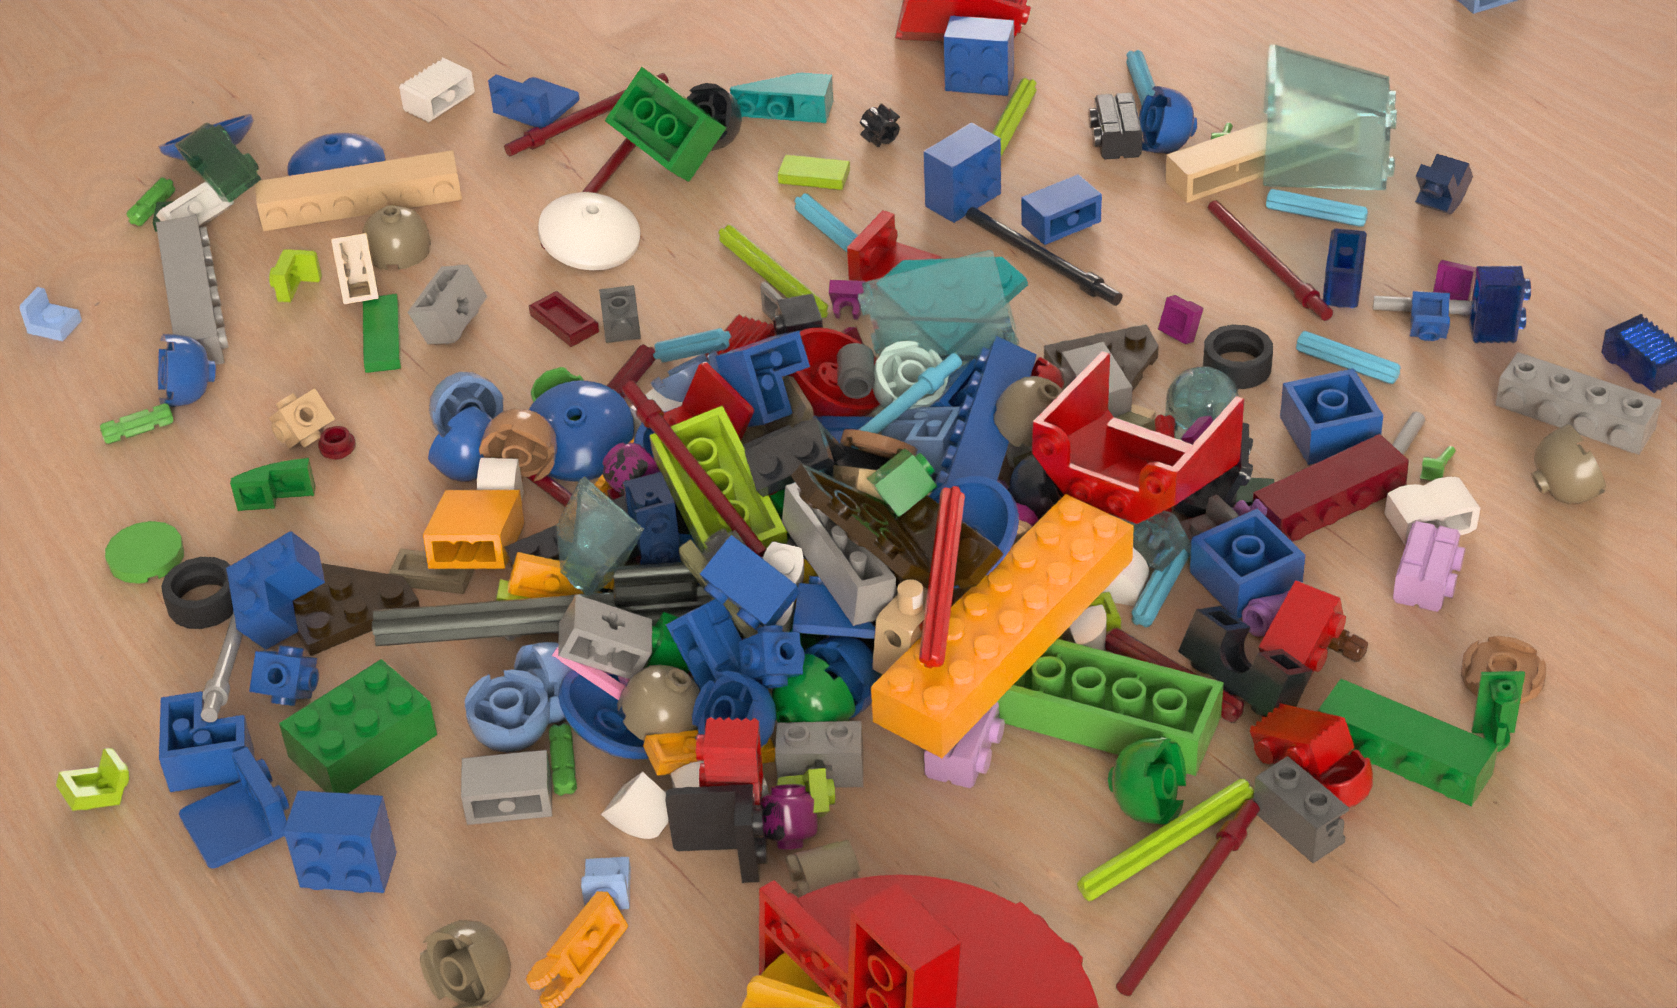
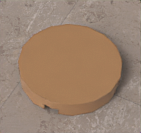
[840,429,918,459]
[1461,636,1547,704]

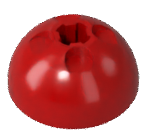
[787,327,881,417]

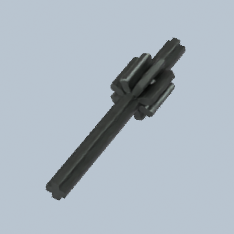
[372,562,712,646]

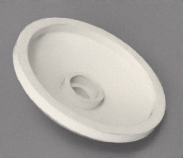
[538,192,640,270]

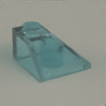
[556,476,644,594]

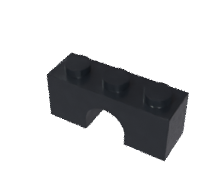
[1178,606,1313,717]

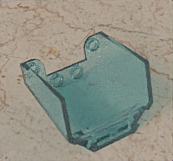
[1263,45,1397,190]
[858,250,1020,366]

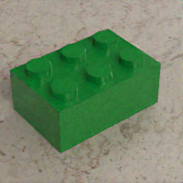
[605,67,726,182]
[279,659,437,794]

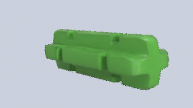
[126,177,175,226]
[100,403,173,444]
[549,723,577,796]

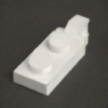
[156,175,243,227]

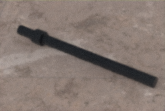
[966,207,1123,306]

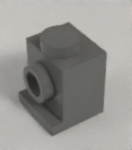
[599,285,641,343]

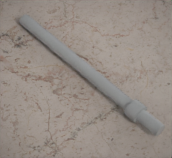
[201,611,243,722]

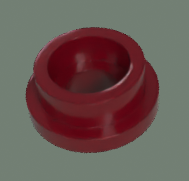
[318,426,356,460]

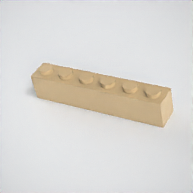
[1165,97,1360,203]
[255,150,462,231]

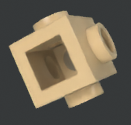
[269,388,335,449]

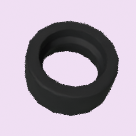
[1203,324,1273,389]
[161,557,233,629]

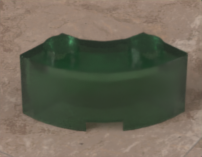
[175,122,262,203]

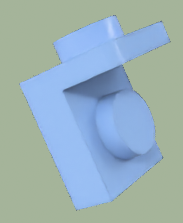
[19,287,82,341]
[581,857,631,910]

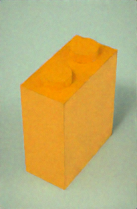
[423,490,525,569]

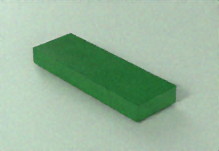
[363,294,401,373]

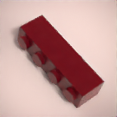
[1253,434,1409,542]

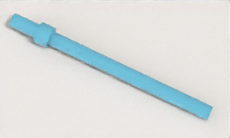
[793,353,962,484]

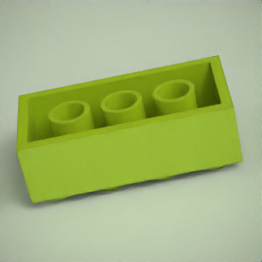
[649,406,788,553]

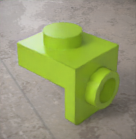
[269,249,322,303]
[56,748,129,811]
[777,768,835,818]

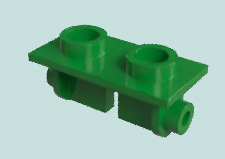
[1471,671,1525,752]

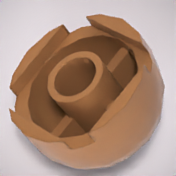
[479,408,557,481]

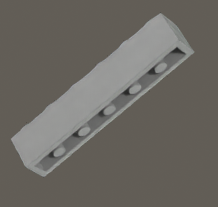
[156,215,229,365]

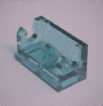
[1121,511,1190,572]

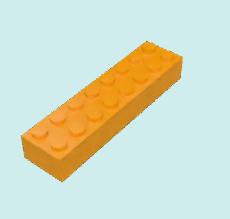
[871,494,1134,759]

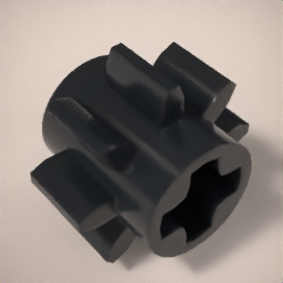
[860,104,900,147]

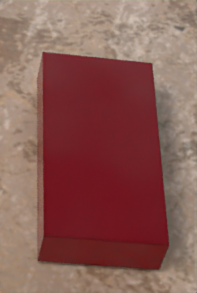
[529,291,600,347]

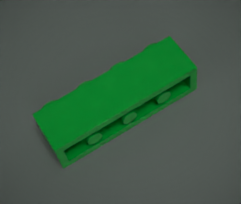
[1318,679,1498,807]

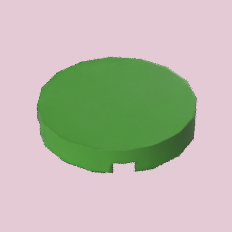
[105,521,184,584]

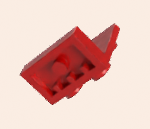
[847,210,942,291]
[650,362,754,441]

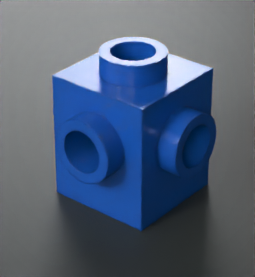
[738,625,805,688]
[249,645,319,706]

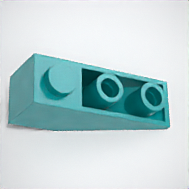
[730,72,834,123]

